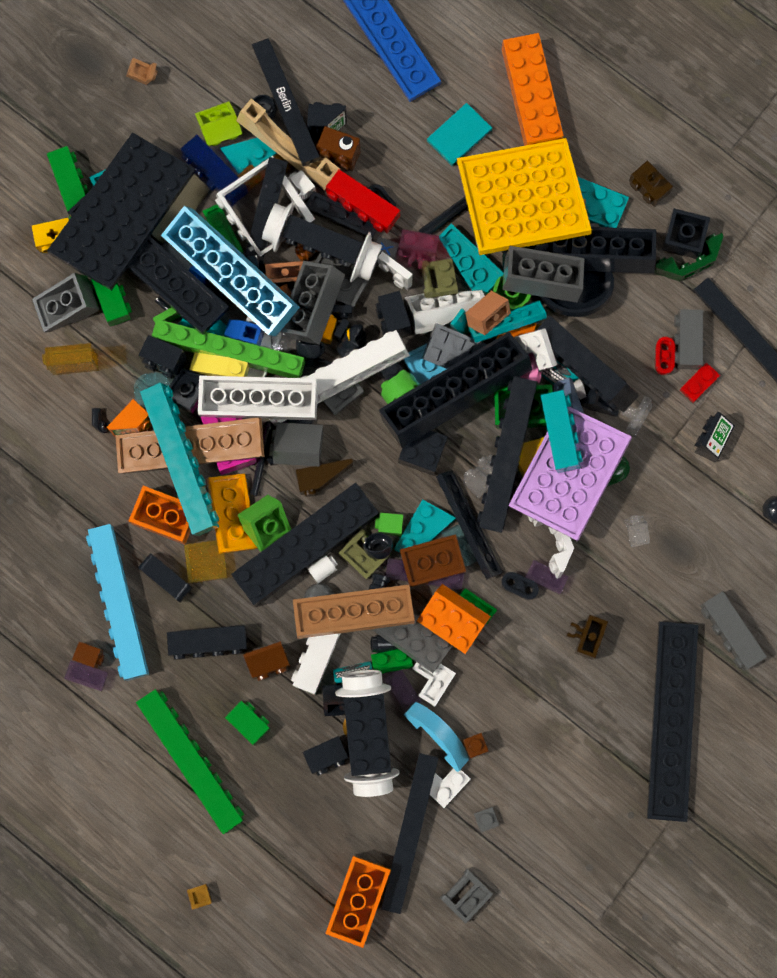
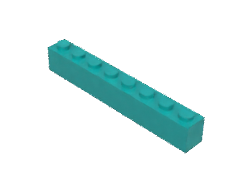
[140,383,219,536]

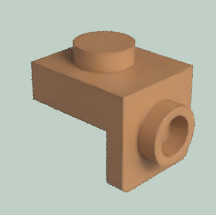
[126,58,158,85]

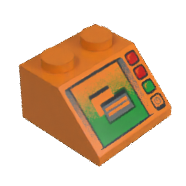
[107,399,153,437]

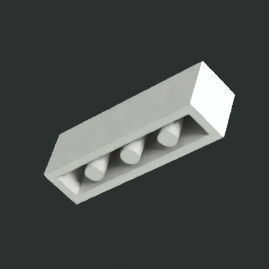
[291,633,341,695]

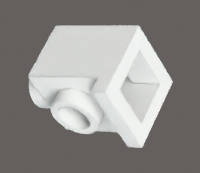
[288,170,316,202]

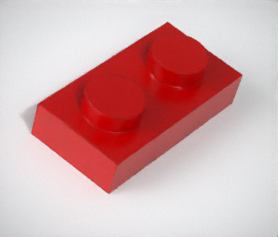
[680,362,720,403]

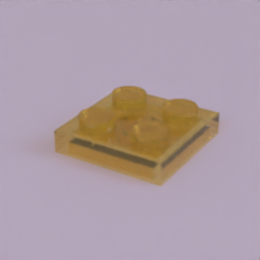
[184,540,228,584]

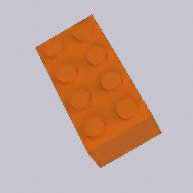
[325,855,391,948]

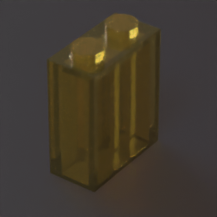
[42,343,99,375]

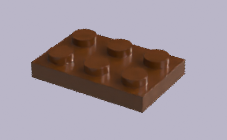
[400,534,466,588]

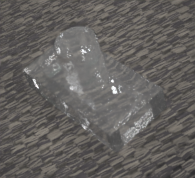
[621,396,653,437]

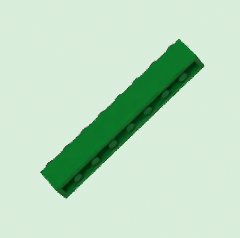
[136,689,245,834]

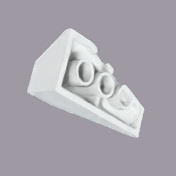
[405,290,485,334]

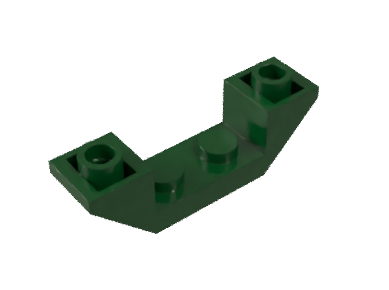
[654,233,724,282]

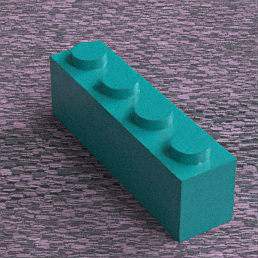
[541,390,583,473]

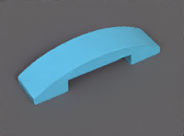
[404,702,469,772]

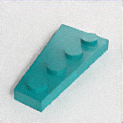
[438,223,504,296]

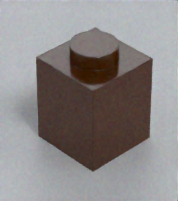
[72,642,105,669]
[462,733,488,759]

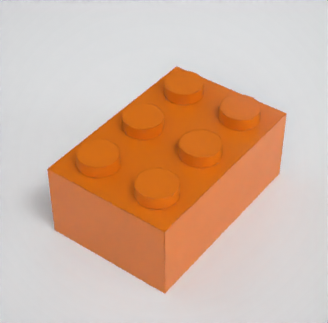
[129,486,191,545]
[417,584,491,654]

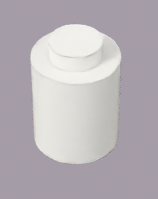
[307,555,338,583]

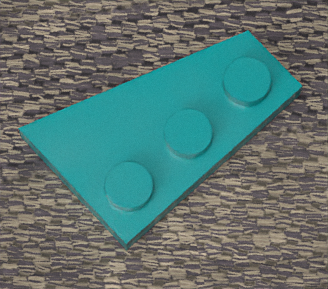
[220,138,278,177]
[394,499,456,553]

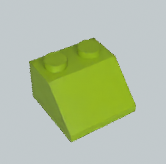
[195,101,242,146]

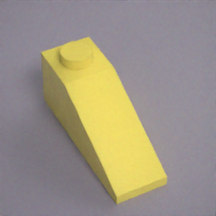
[189,352,250,377]

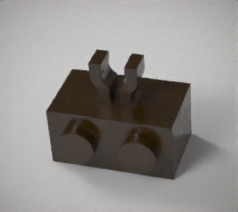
[629,160,673,207]
[566,615,608,660]

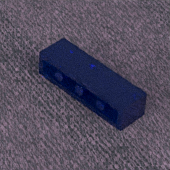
[180,134,248,207]

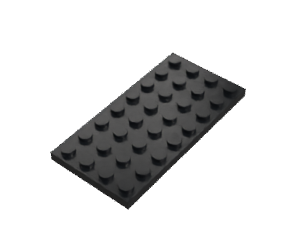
[47,132,196,291]

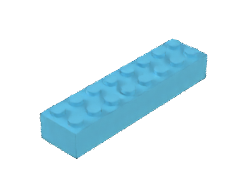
[161,206,300,336]

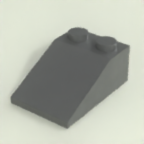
[32,273,100,333]

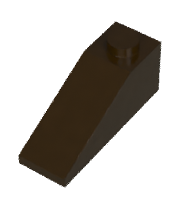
[296,459,353,497]

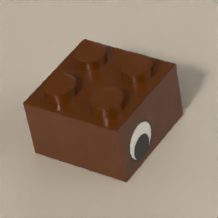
[317,126,361,172]

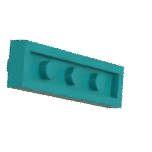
[469,301,547,343]

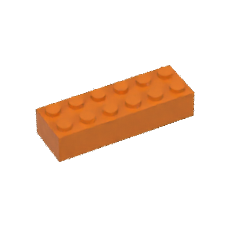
[502,33,564,146]

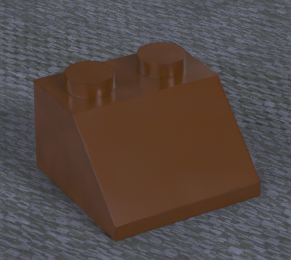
[243,641,290,681]

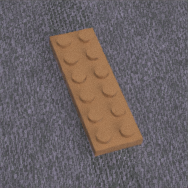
[293,585,415,639]

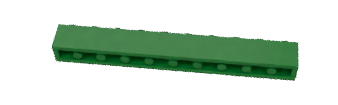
[46,146,132,327]

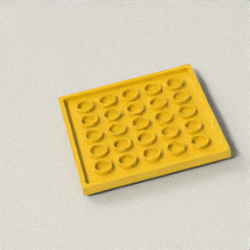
[457,138,592,255]

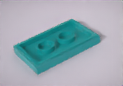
[427,103,492,166]

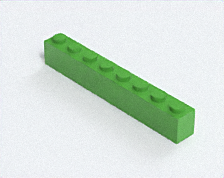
[152,319,305,378]

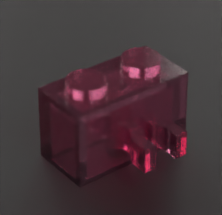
[398,229,439,269]

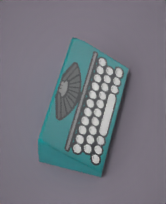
[538,360,579,385]
[333,662,372,684]

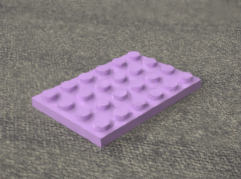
[508,407,632,541]

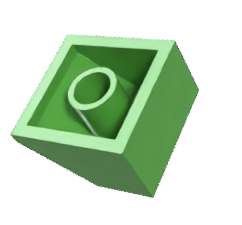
[238,495,291,552]

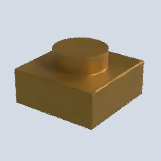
[187,884,212,910]

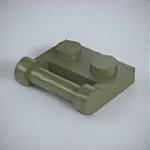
[419,259,458,298]
[339,529,390,580]

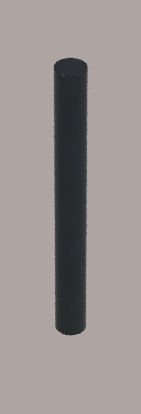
[250,421,274,497]

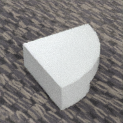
[573,379,586,399]

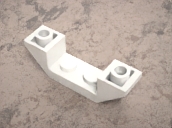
[528,516,574,579]

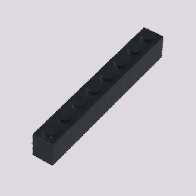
[477,376,538,533]

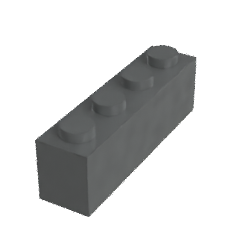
[700,591,767,671]

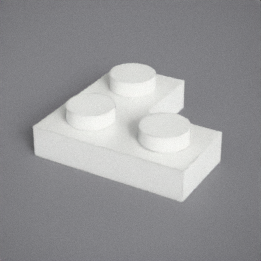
[378,251,413,291]
[514,328,557,370]
[412,662,456,707]
[430,768,470,808]

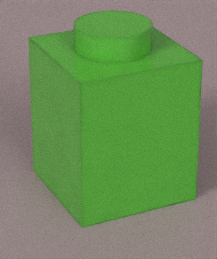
[375,513,403,536]

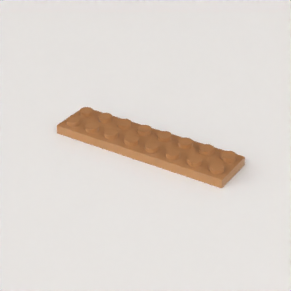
[116,417,264,474]

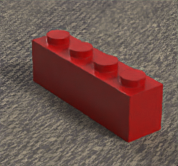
[326,169,400,234]

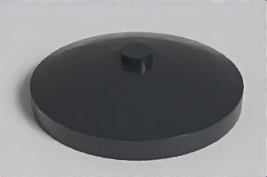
[540,271,614,317]

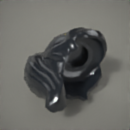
[337,323,367,358]

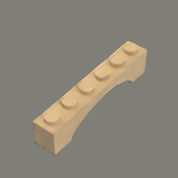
[236,99,340,191]

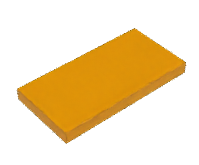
[207,474,257,554]

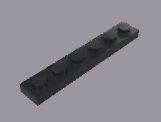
[245,157,288,257]
[436,470,503,580]

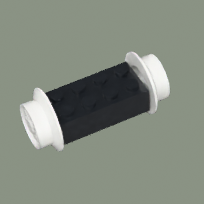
[262,202,382,282]
[335,670,400,797]

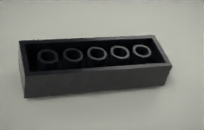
[536,316,639,413]

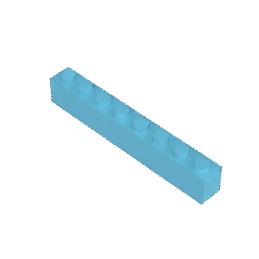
[86,524,149,681]

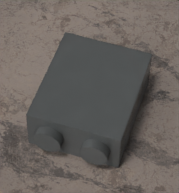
[270,422,323,466]

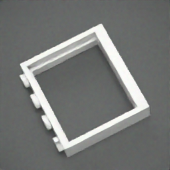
[215,156,315,256]

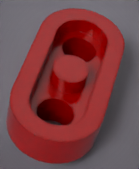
[655,337,675,375]

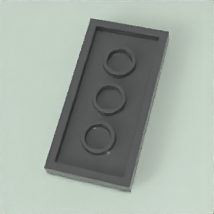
[372,612,453,673]

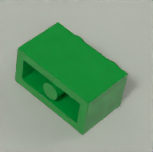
[225,701,271,746]

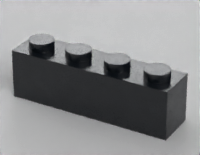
[167,625,248,660]

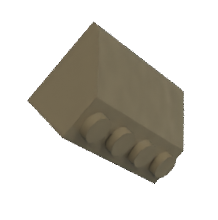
[150,174,210,245]

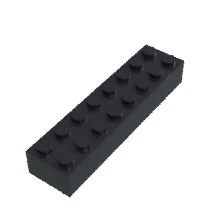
[502,227,656,274]
[379,332,532,448]
[231,482,379,608]

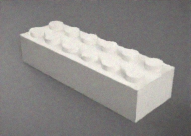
[198,376,318,420]

